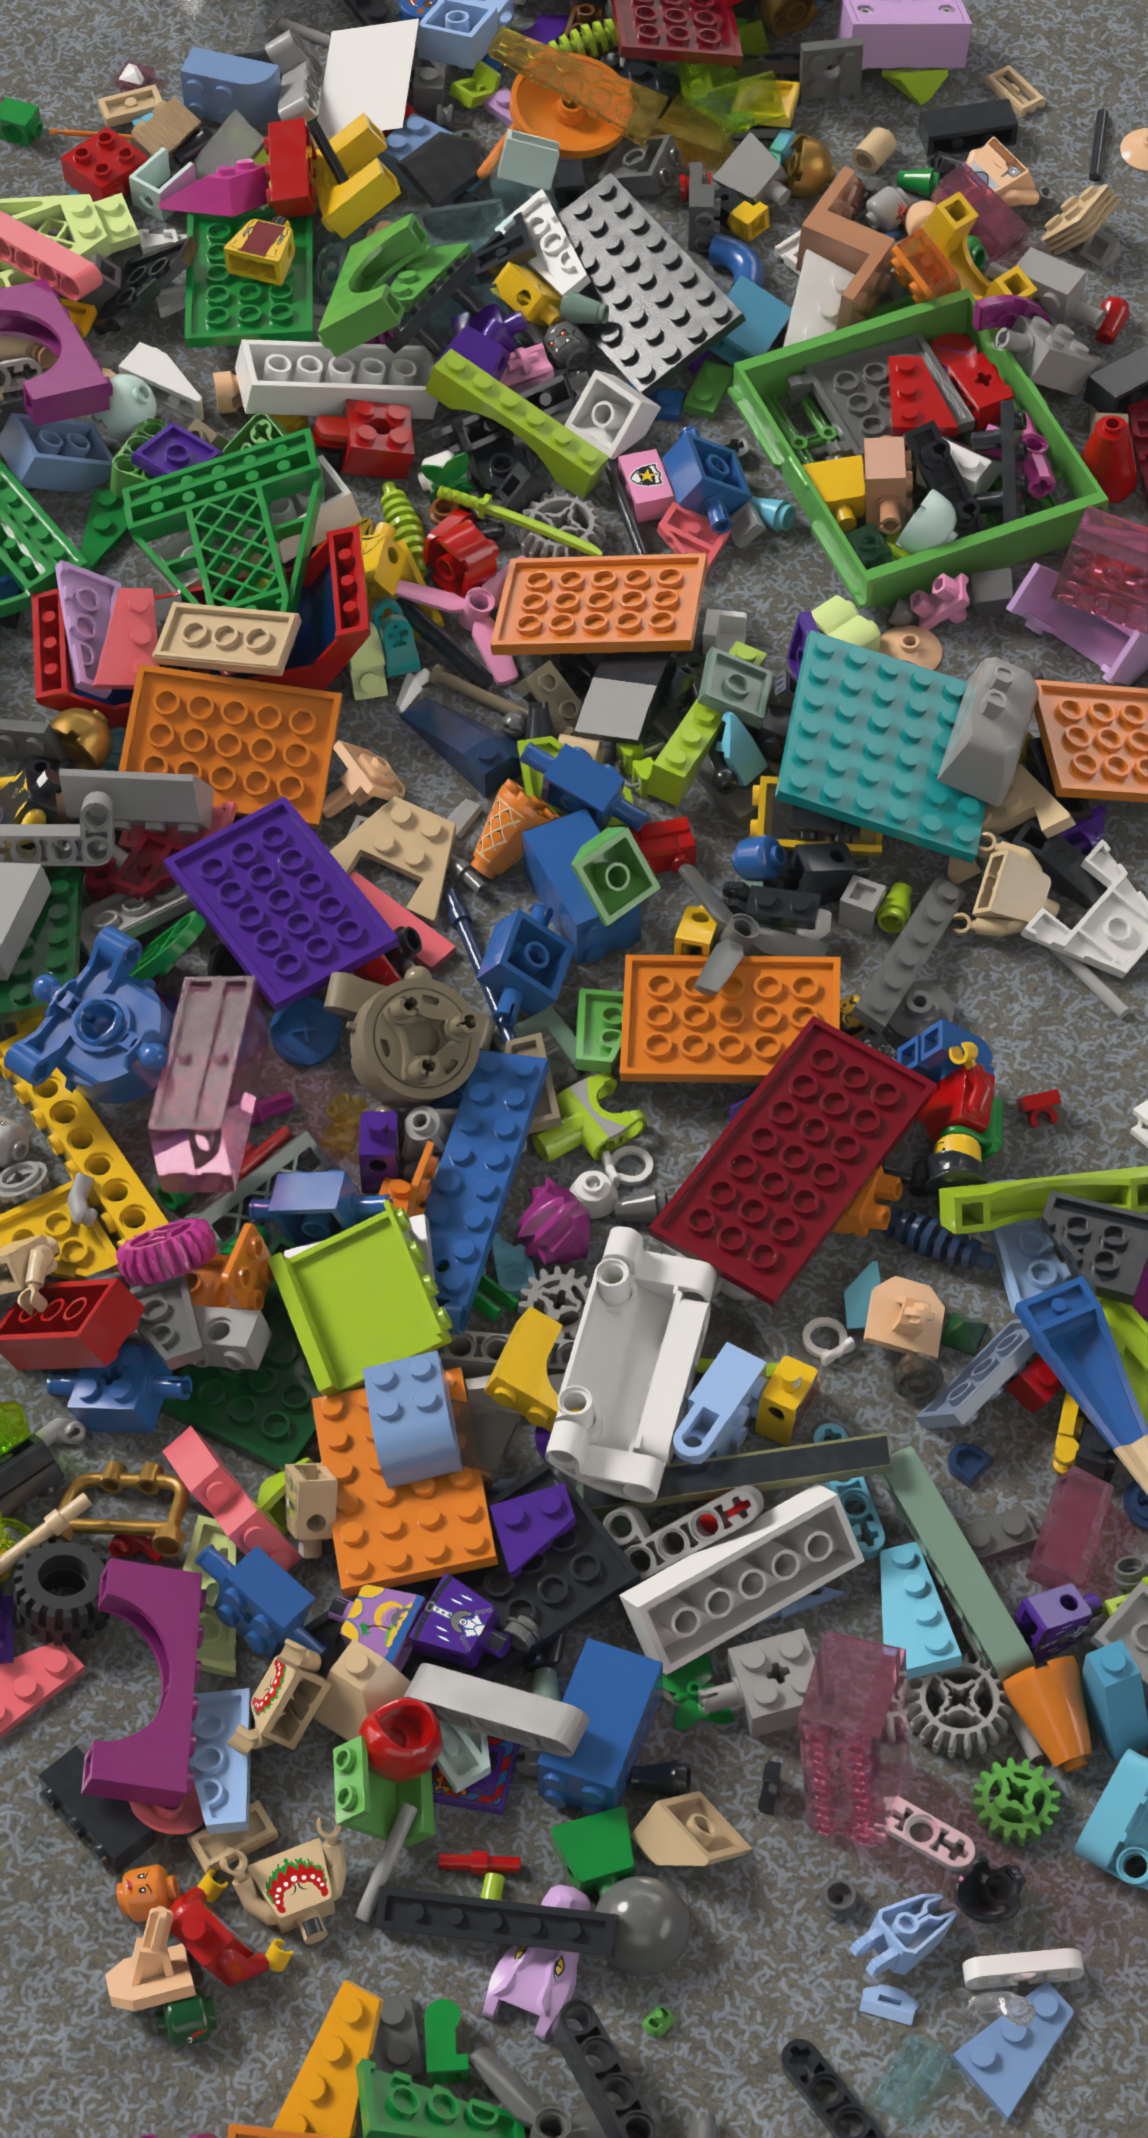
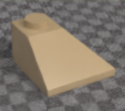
[313,1639,411,1741]
[630,1791,752,1866]

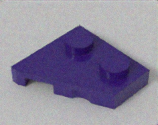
[490,1483,577,1578]

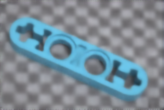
[813,1423,885,1560]

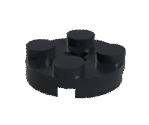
[469,439,535,496]

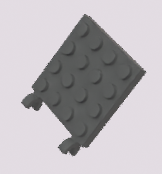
[786,333,975,462]

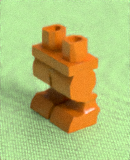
[832,1165,903,1238]

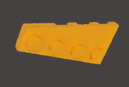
[272,1980,384,2138]

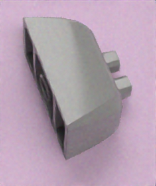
[937,657,1039,806]

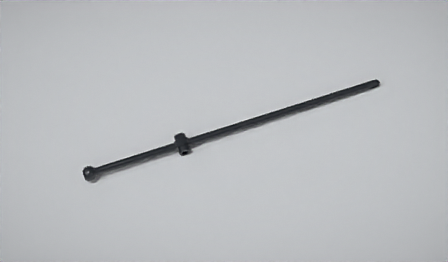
[604,458,739,795]

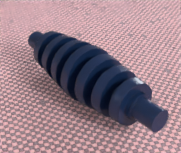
[882,1207,997,1270]

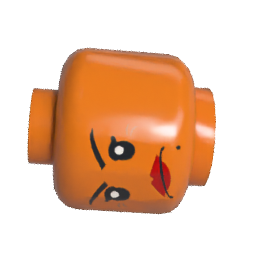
[116,1864,180,1923]

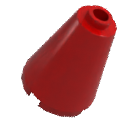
[1080,415,1138,504]

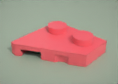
[657,501,731,574]

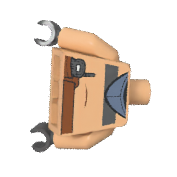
[962,137,1055,213]

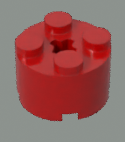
[423,520,499,597]

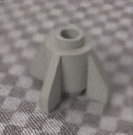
[401,1106,458,1162]

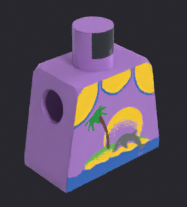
[328,1585,427,1672]

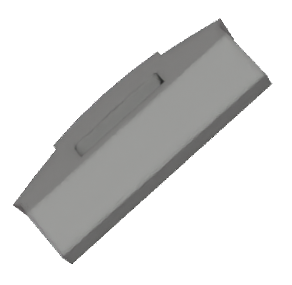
[447,798,484,840]

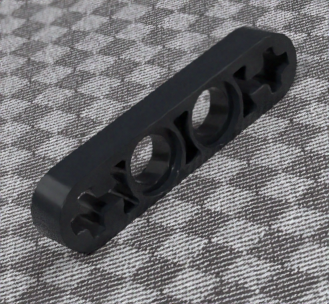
[781,2039,886,2138]

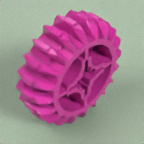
[115,1218,218,1286]

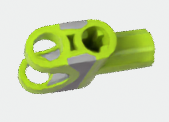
[531,1072,647,1163]

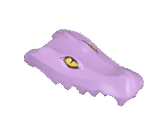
[481,1884,591,2042]

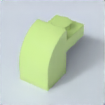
[347,622,388,701]

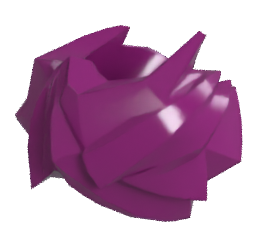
[515,1177,590,1265]

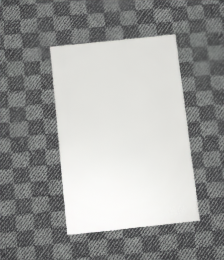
[317,19,419,137]

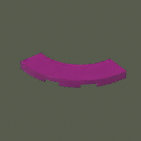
[972,295,1053,332]

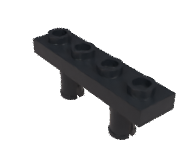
[386,253,486,359]
[971,399,1030,524]
[902,420,987,540]

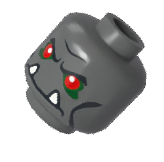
[543,321,590,369]

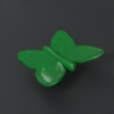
[421,452,475,504]
[663,1653,734,1731]

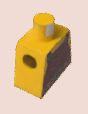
[755,1356,821,1447]

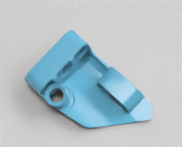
[1073,1749,1148,1890]

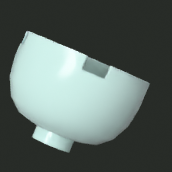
[93,374,157,441]
[896,489,958,554]

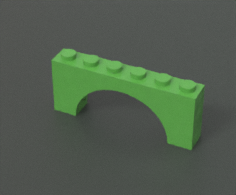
[318,213,430,358]

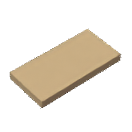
[152,602,302,676]

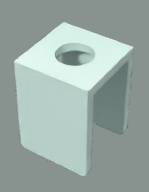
[497,129,560,190]
[129,147,197,221]

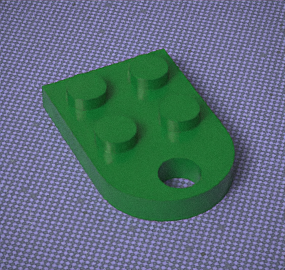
[128,911,207,981]

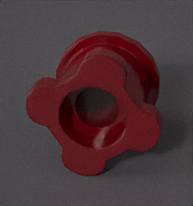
[82,856,117,901]

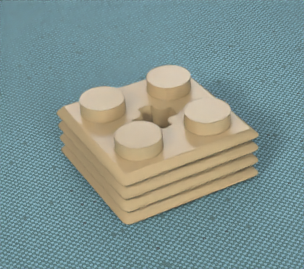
[1042,184,1121,255]

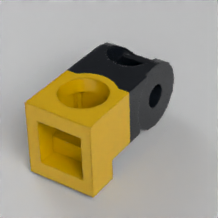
[714,188,770,243]

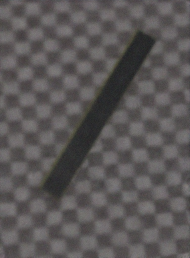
[582,1432,893,1516]

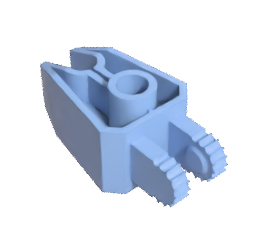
[849,1894,957,1977]

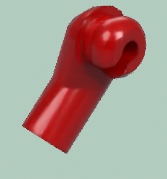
[108,1535,164,1564]

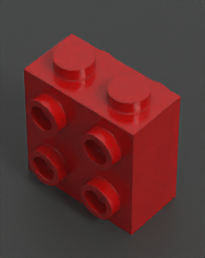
[61,127,148,202]

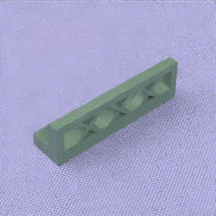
[184,1130,331,1253]

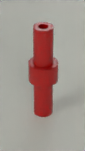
[439,1851,521,1876]

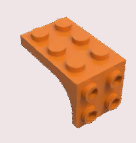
[185,1223,275,1311]

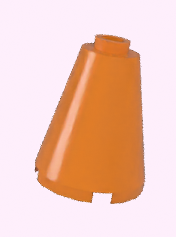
[1002,1656,1093,1773]

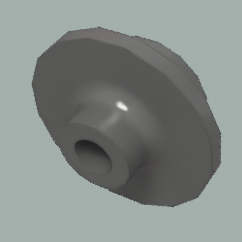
[887,981,955,1041]

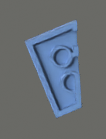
[952,1980,1075,2122]

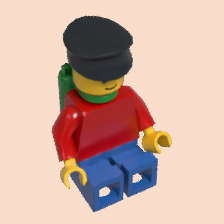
[897,1018,1003,1197]

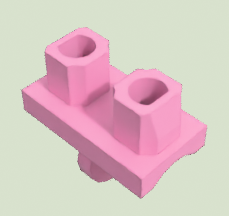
[500,343,554,389]
[910,573,970,630]

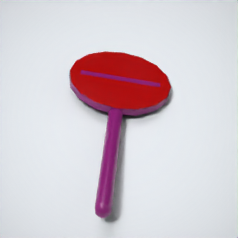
[930,333,977,374]

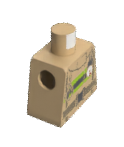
[285,1463,338,1558]

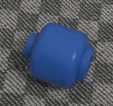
[732,835,787,881]

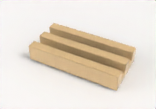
[984,65,1046,118]

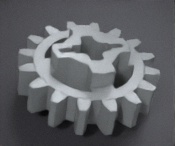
[518,1266,590,1340]

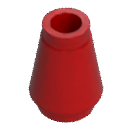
[1095,296,1130,345]

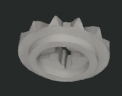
[0,1161,50,1204]

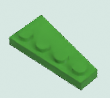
[390,242,473,312]

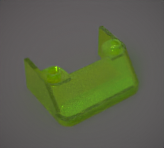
[676,20,786,133]

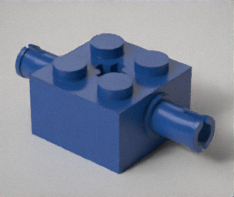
[663,426,752,534]
[520,742,650,833]
[476,903,575,1026]
[249,1170,394,1246]
[47,1343,192,1434]
[195,1544,327,1660]

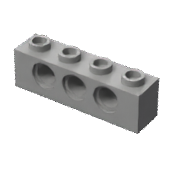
[123,1305,272,1370]

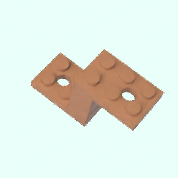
[796,166,895,330]

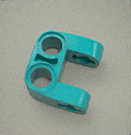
[371,597,420,678]

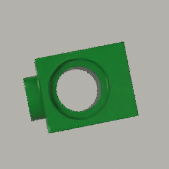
[0,97,43,147]

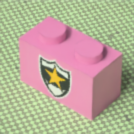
[618,449,677,524]

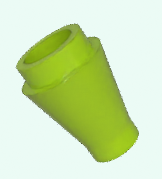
[876,882,912,934]

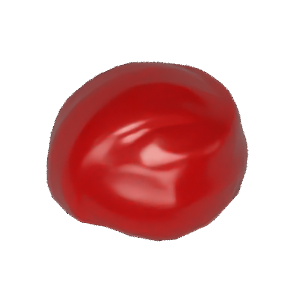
[358,1698,443,1783]

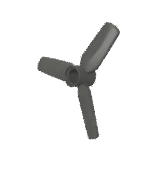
[678,864,826,996]
[469,2047,661,2138]

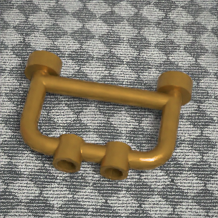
[46,1461,190,1557]

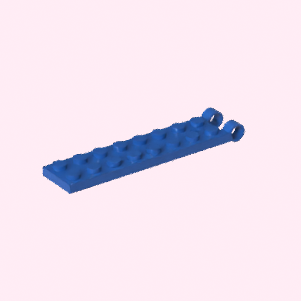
[424,1050,550,1335]

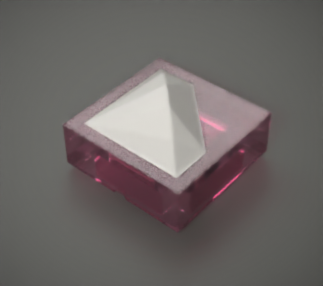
[115,61,155,91]

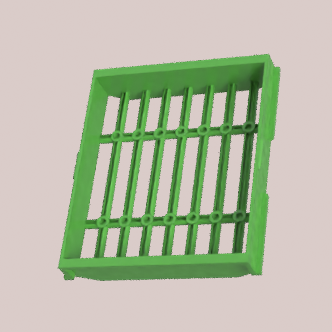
[727,288,1111,610]

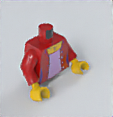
[169,1869,294,1987]

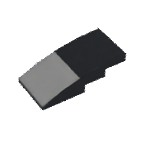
[574,651,679,746]

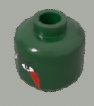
[155,1988,217,2047]

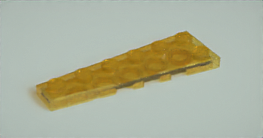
[487,26,668,147]

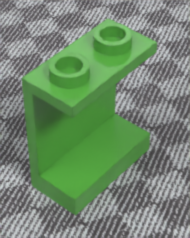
[333,1735,435,1847]

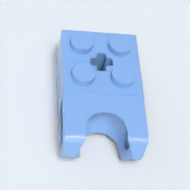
[417,0,514,69]
[673,1342,769,1464]

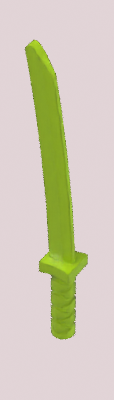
[437,485,603,556]

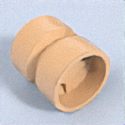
[213,371,244,414]

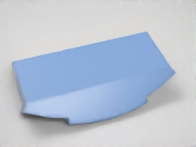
[859,1984,919,2026]

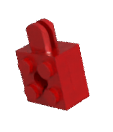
[312,399,415,479]

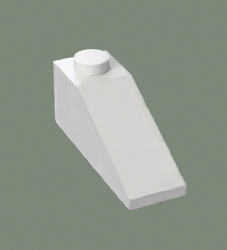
[118,342,204,421]

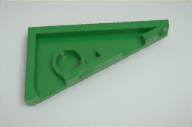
[80,489,129,572]

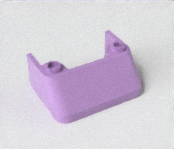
[1006,563,1148,686]

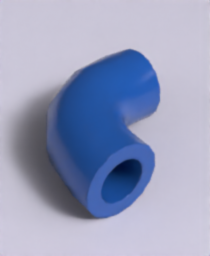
[708,233,765,289]

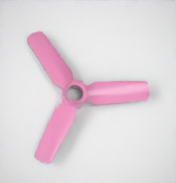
[395,555,527,686]

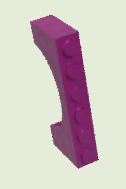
[0,279,113,426]
[81,1558,207,1809]

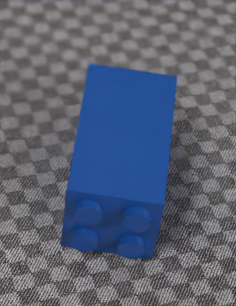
[522,808,641,965]
[537,1638,663,1817]

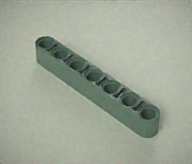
[878,1446,1036,1686]

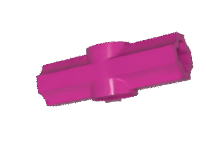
[981,412,1056,498]

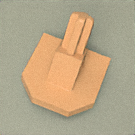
[323,740,406,818]
[863,1276,945,1361]
[105,1906,196,2011]

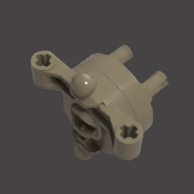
[323,966,496,1125]

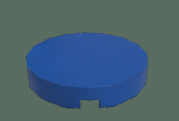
[270,996,341,1067]

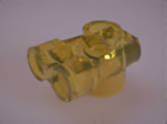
[319,1093,370,1153]

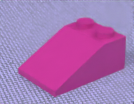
[158,159,269,217]

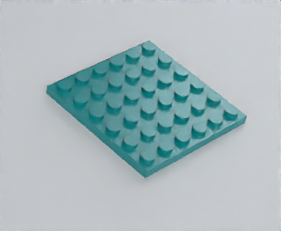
[774,630,986,863]

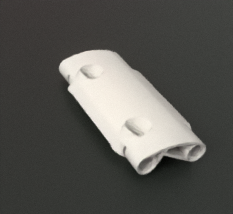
[545,1226,717,1503]

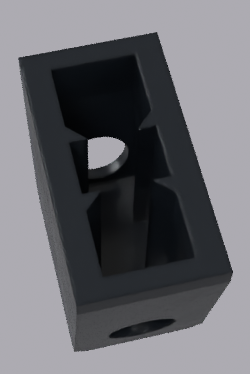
[783,842,870,906]

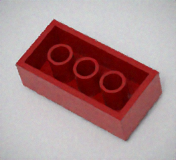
[0,1278,146,1370]

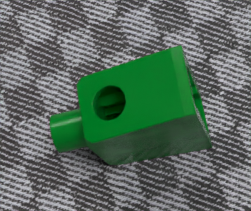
[550,1806,634,1898]

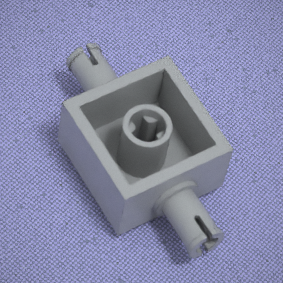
[985,247,1106,330]
[995,315,1104,396]
[698,1628,857,1738]

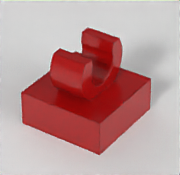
[1015,1089,1061,1128]

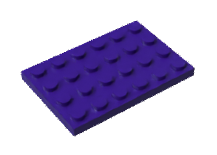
[164,796,399,1013]

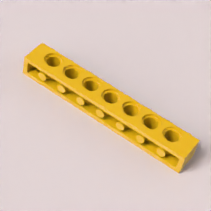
[0,1025,169,1248]

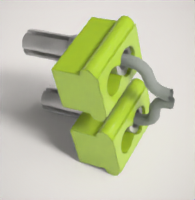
[614,739,666,799]

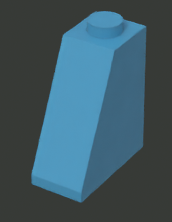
[1081,1639,1148,1762]

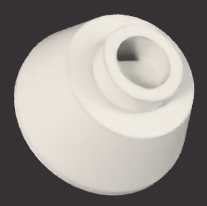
[569,1171,618,1219]

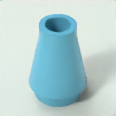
[748,496,796,532]

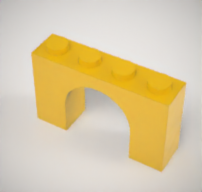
[312,113,401,240]
[914,191,1038,332]
[483,1306,595,1432]

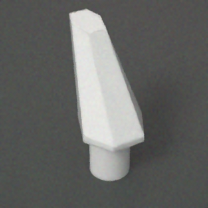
[395,668,430,714]

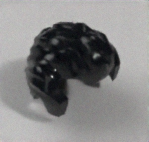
[954,1857,1026,1924]

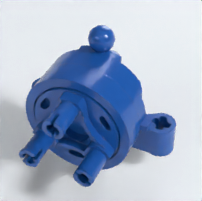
[4,925,179,1104]

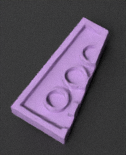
[55,560,121,699]

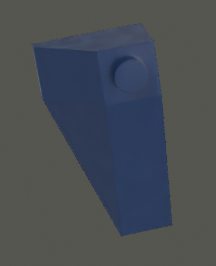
[400,697,522,798]

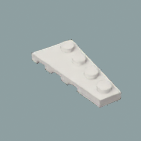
[495,189,591,298]
[783,249,855,347]

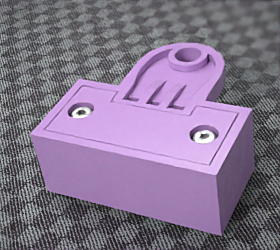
[835,0,972,70]

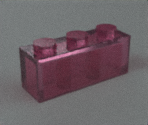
[930,161,1029,262]
[1025,1466,1114,1590]

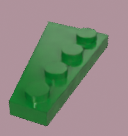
[356,2058,525,2138]

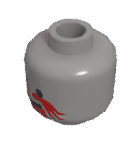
[865,186,912,233]

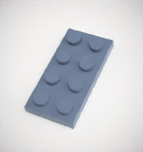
[915,1319,1037,1429]

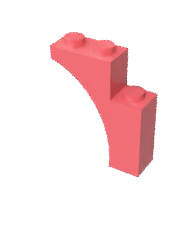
[162,1426,303,1572]

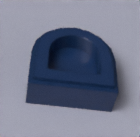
[947,1443,994,1489]

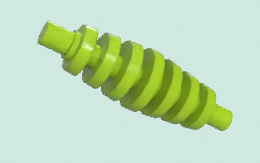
[535,18,618,59]
[380,481,428,577]

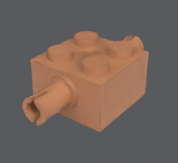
[864,435,913,534]

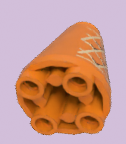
[471,778,561,880]

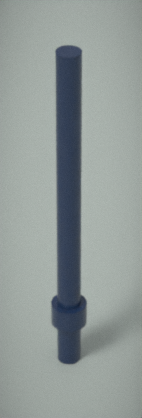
[443,888,517,1045]

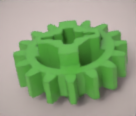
[972,1757,1060,1846]

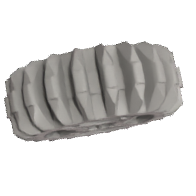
[517,492,606,558]
[905,1653,1013,1760]

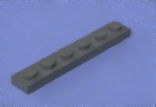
[850,874,967,1034]

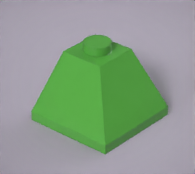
[571,827,661,926]

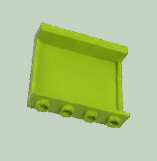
[267,1200,453,1397]

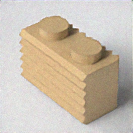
[130,96,201,159]

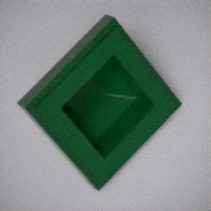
[940,1312,988,1357]

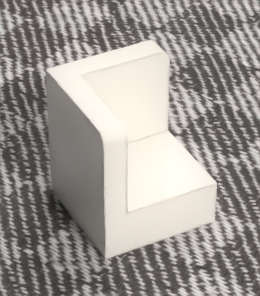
[703,609,747,655]

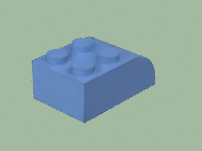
[180,47,281,129]
[376,113,484,208]
[0,413,113,492]
[363,1351,463,1488]

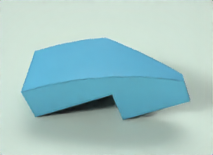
[716,711,768,786]
[491,1232,536,1300]
[843,1261,881,1330]

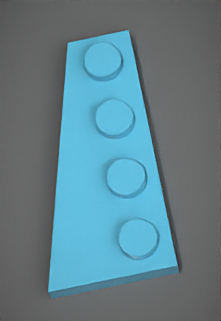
[880,1542,963,1685]

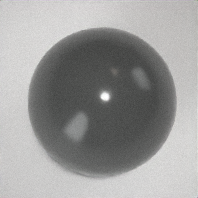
[595,1876,691,1976]

